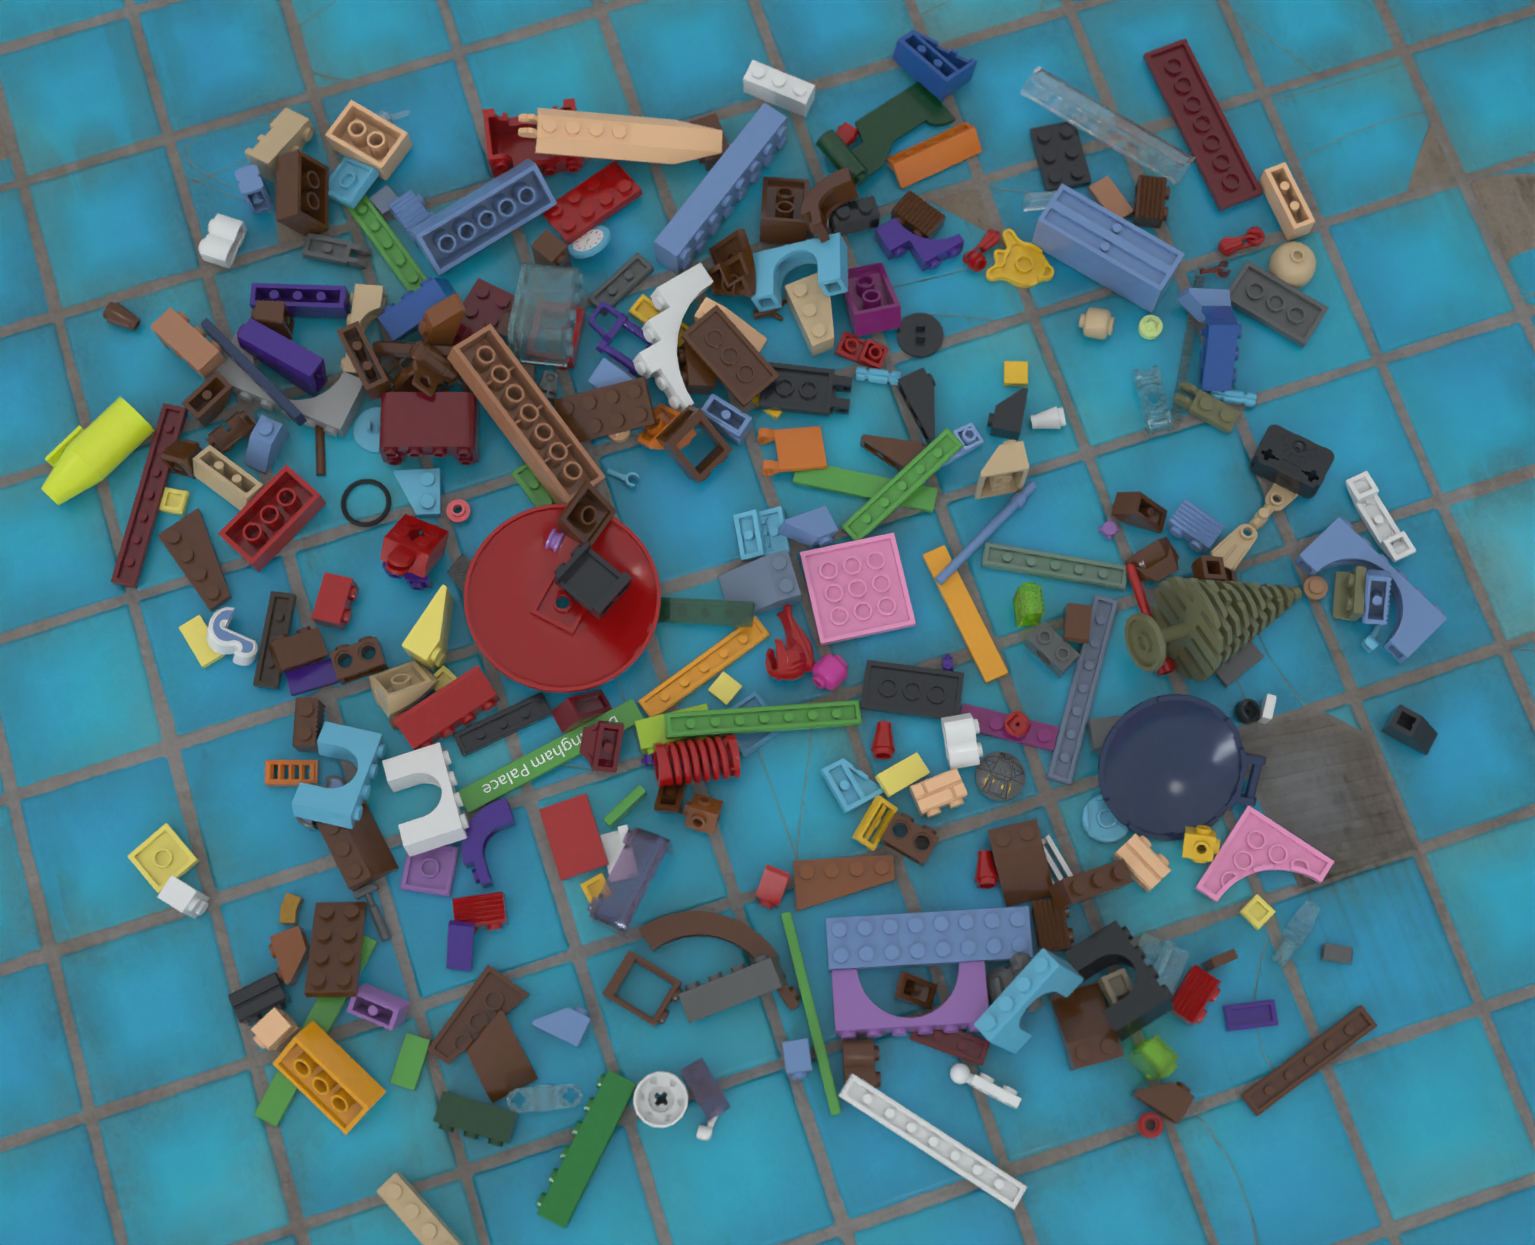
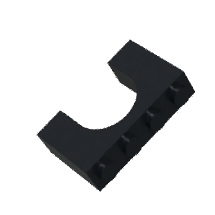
[1064,920,1174,1041]

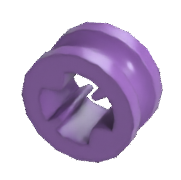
[545,528,565,553]

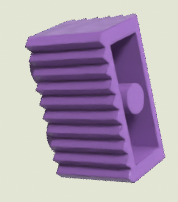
[347,983,410,1031]

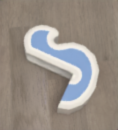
[206,607,258,666]

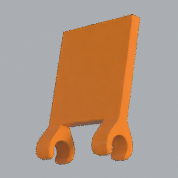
[757,426,827,476]

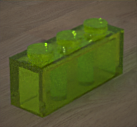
[1127,1034,1180,1080]

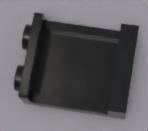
[554,541,632,620]

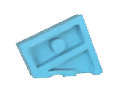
[394,468,442,518]

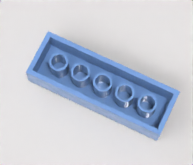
[410,159,557,275]

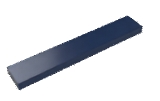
[201,318,307,426]

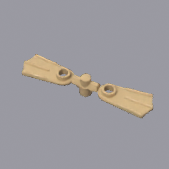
[1210,483,1298,571]

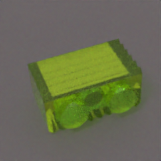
[1013,582,1046,627]

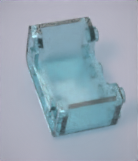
[508,262,585,367]

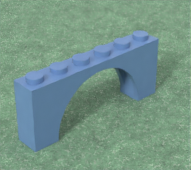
[1294,517,1447,663]

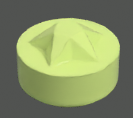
[1138,315,1163,340]

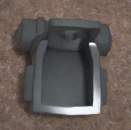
[986,952,1047,1012]

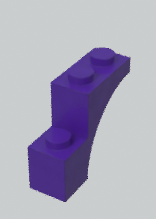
[874,218,964,272]

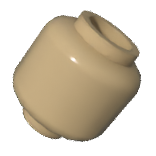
[1079,307,1115,340]

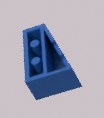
[892,30,977,101]
[1198,306,1242,391]

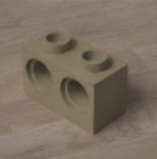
[1097,968,1134,1007]

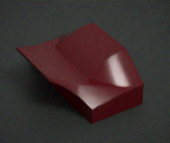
[579,721,625,773]

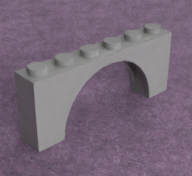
[216,329,367,438]

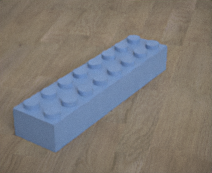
[654,102,788,275]
[825,906,1033,972]

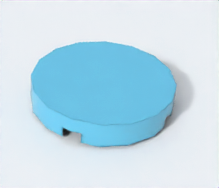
[1081,794,1129,844]

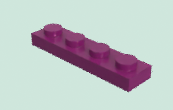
[960,703,1059,752]

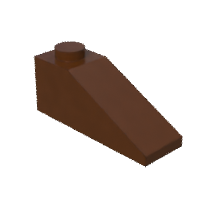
[860,434,928,472]

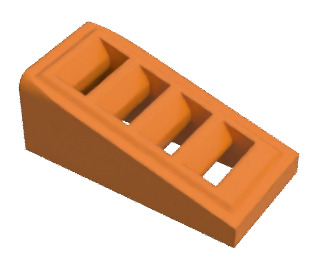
[265,760,319,787]

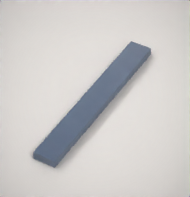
[1046,594,1118,786]

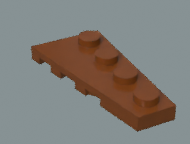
[793,855,895,912]

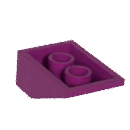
[842,262,901,337]

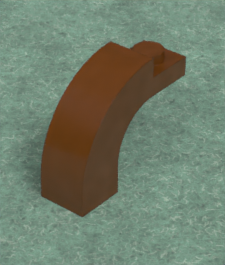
[801,167,859,243]

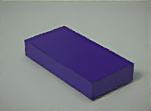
[285,659,340,696]
[446,920,475,971]
[1222,999,1279,1032]

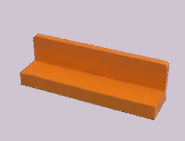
[886,121,982,188]

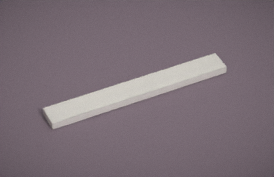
[838,1073,1027,1209]

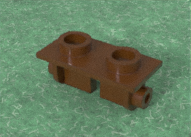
[206,410,256,453]

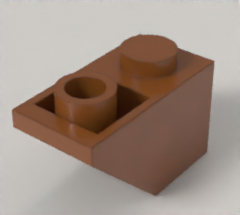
[269,925,310,987]

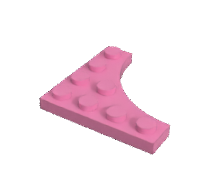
[1194,805,1335,903]

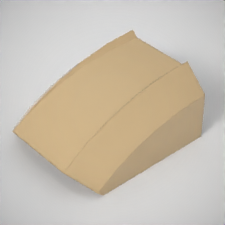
[369,660,439,718]

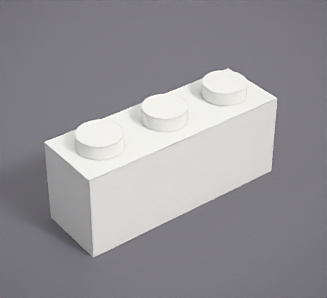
[743,60,815,117]

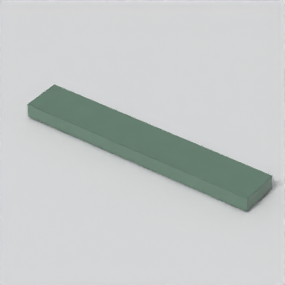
[981,542,1128,591]

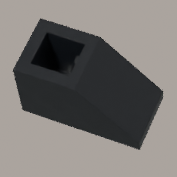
[1381,704,1438,756]

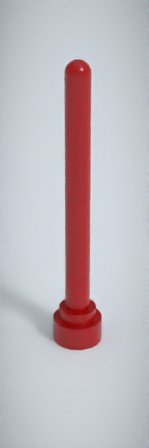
[1126,563,1176,676]

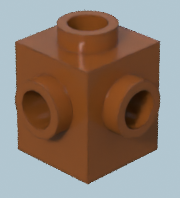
[683,793,724,835]

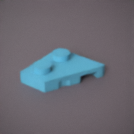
[820,758,885,814]

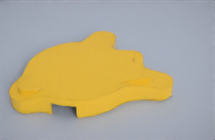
[986,229,1054,288]

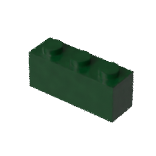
[433,1091,520,1147]

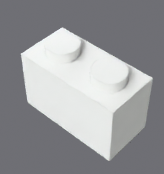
[157,876,210,919]

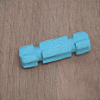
[855,367,902,385]
[1209,390,1257,407]

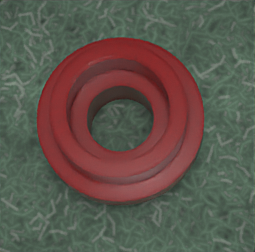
[1137,1112,1164,1138]

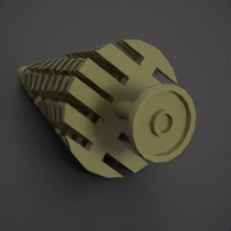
[1125,577,1302,682]

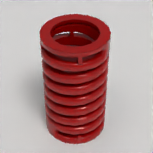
[653,734,740,788]

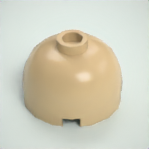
[1268,241,1317,289]

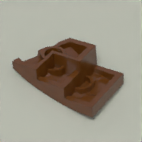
[707,229,756,297]
[466,1007,538,1103]

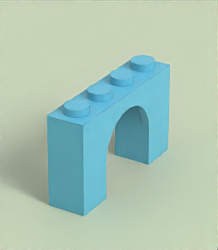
[751,232,848,312]
[292,721,386,829]
[974,948,1084,1054]

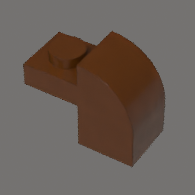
[1191,556,1237,582]

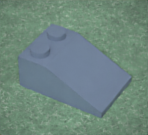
[718,550,801,622]

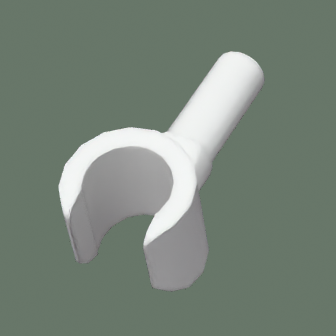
[697,1106,722,1141]

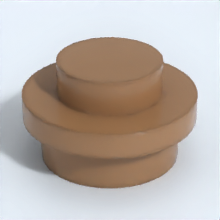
[1303,576,1328,600]

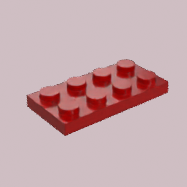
[541,161,643,245]

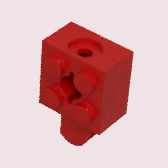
[380,514,449,578]

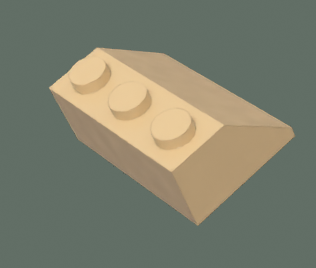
[974,440,1029,500]

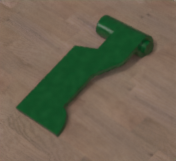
[816,82,955,186]

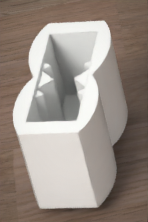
[199,213,247,268]
[941,713,983,769]

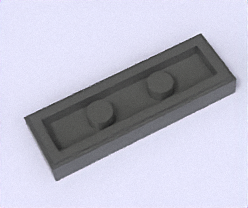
[587,252,654,316]

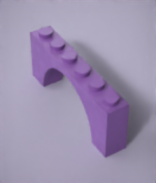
[831,961,989,1040]

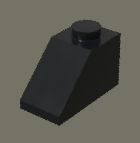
[987,388,1028,441]

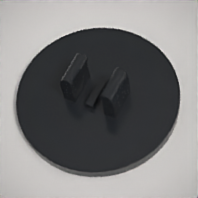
[897,313,944,358]

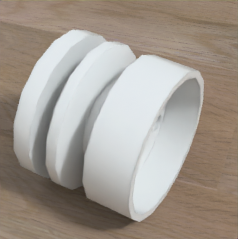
[633,1071,689,1128]

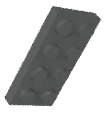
[1228,260,1328,348]

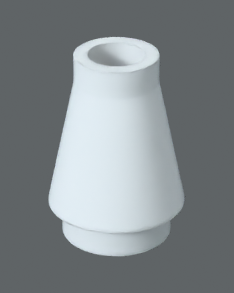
[1030,406,1066,429]

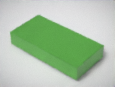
[604,785,648,830]
[390,1033,432,1091]

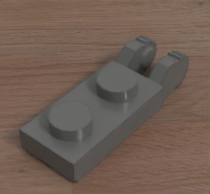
[302,233,371,270]

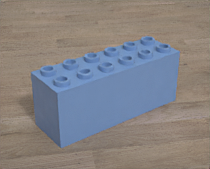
[1032,184,1185,314]

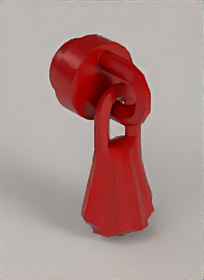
[1217,226,1265,256]
[962,229,1000,271]

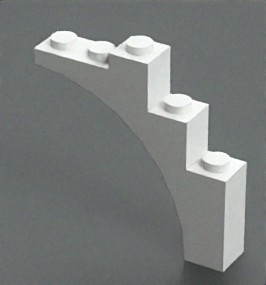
[633,262,714,413]

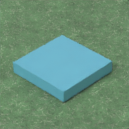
[328,156,380,209]

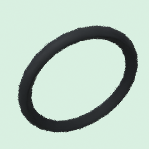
[341,479,391,527]

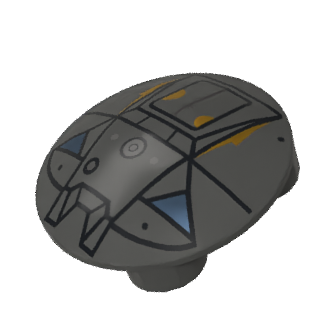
[976,752,1025,801]

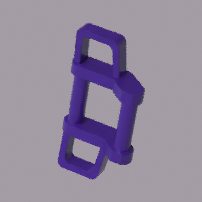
[588,301,652,376]

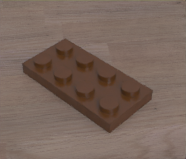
[681,304,780,408]
[554,377,657,443]
[304,902,367,998]

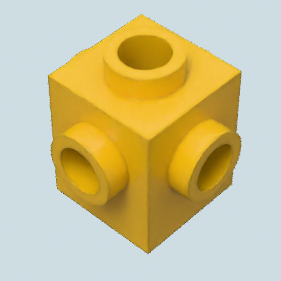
[1182,825,1220,863]

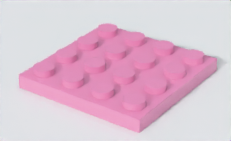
[800,533,916,646]

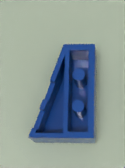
[378,277,463,341]

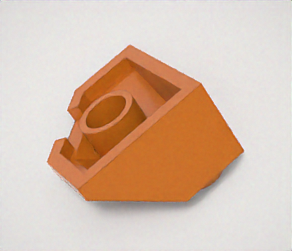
[637,403,697,450]

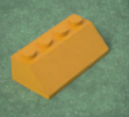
[272,1020,387,1135]

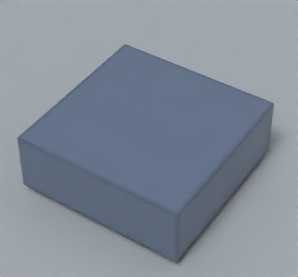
[369,185,398,217]

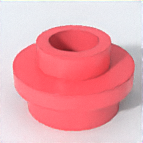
[446,499,471,523]

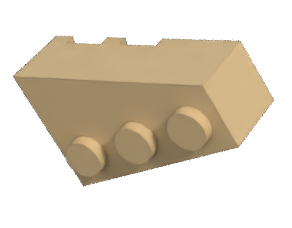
[244,108,314,183]
[785,273,834,357]

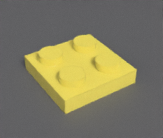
[127,823,199,893]

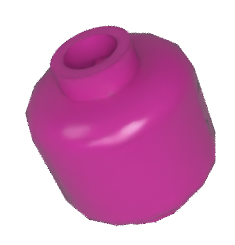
[812,654,848,690]

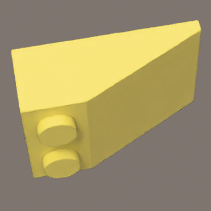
[401,584,454,672]

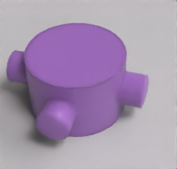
[1099,519,1120,540]

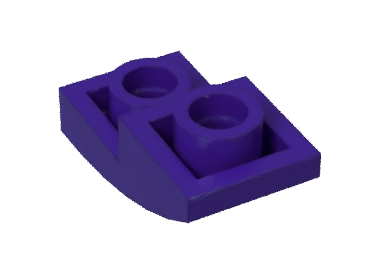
[382,562,433,591]

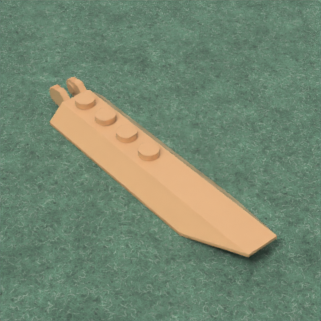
[518,108,722,165]

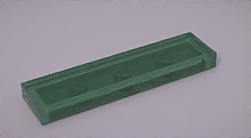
[658,597,755,627]

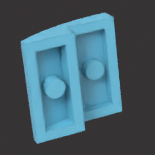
[733,506,792,561]

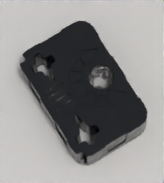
[1249,424,1334,499]

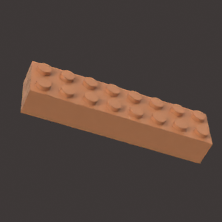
[447,324,606,504]

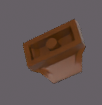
[1125,537,1179,582]

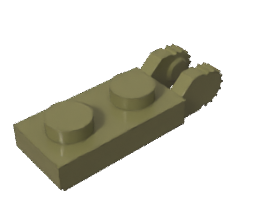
[1173,382,1240,434]

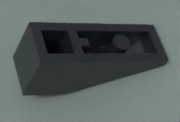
[897,367,936,445]

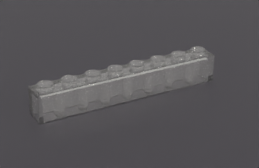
[1020,67,1195,186]

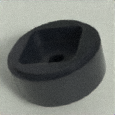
[1235,699,1260,724]

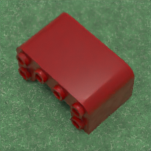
[482,98,584,178]

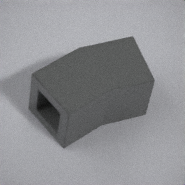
[1320,943,1353,965]

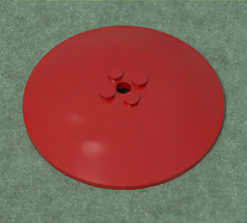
[464,504,661,693]

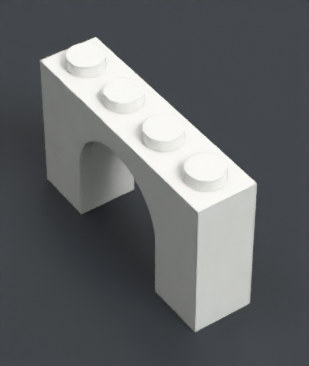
[382,742,469,857]

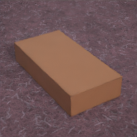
[1088,175,1134,219]

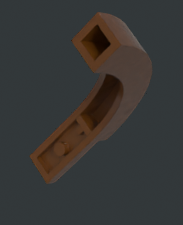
[638,911,801,1012]

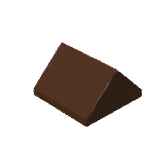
[558,480,616,546]

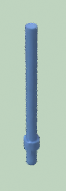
[935,481,1037,585]

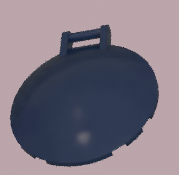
[1098,694,1267,840]

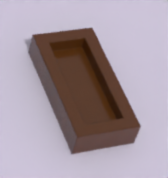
[1201,949,1238,972]

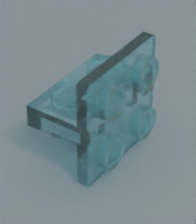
[1126,933,1189,995]

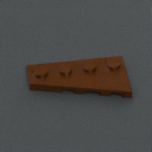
[158,508,232,612]

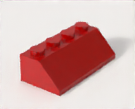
[393,665,500,750]

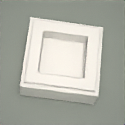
[1257,694,1277,724]

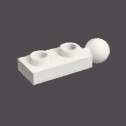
[950,1063,1021,1109]

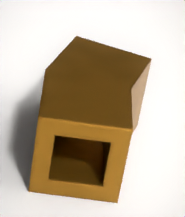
[279,893,304,925]

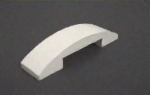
[1345,471,1416,562]

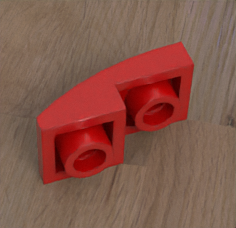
[834,331,889,369]

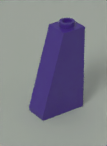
[237,318,328,397]

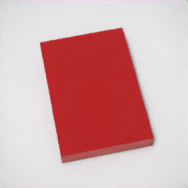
[539,793,609,881]

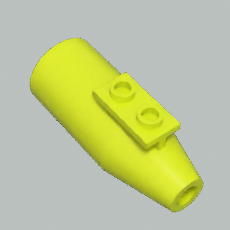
[40,397,155,506]

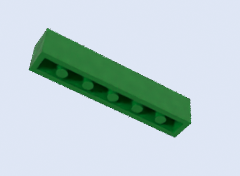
[536,1070,638,1228]

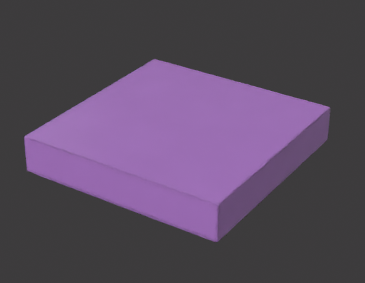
[400,845,460,897]

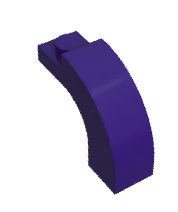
[462,798,516,888]

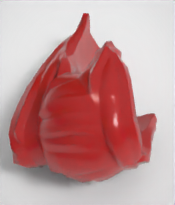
[765,604,815,680]

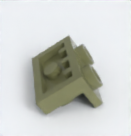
[1332,566,1367,621]

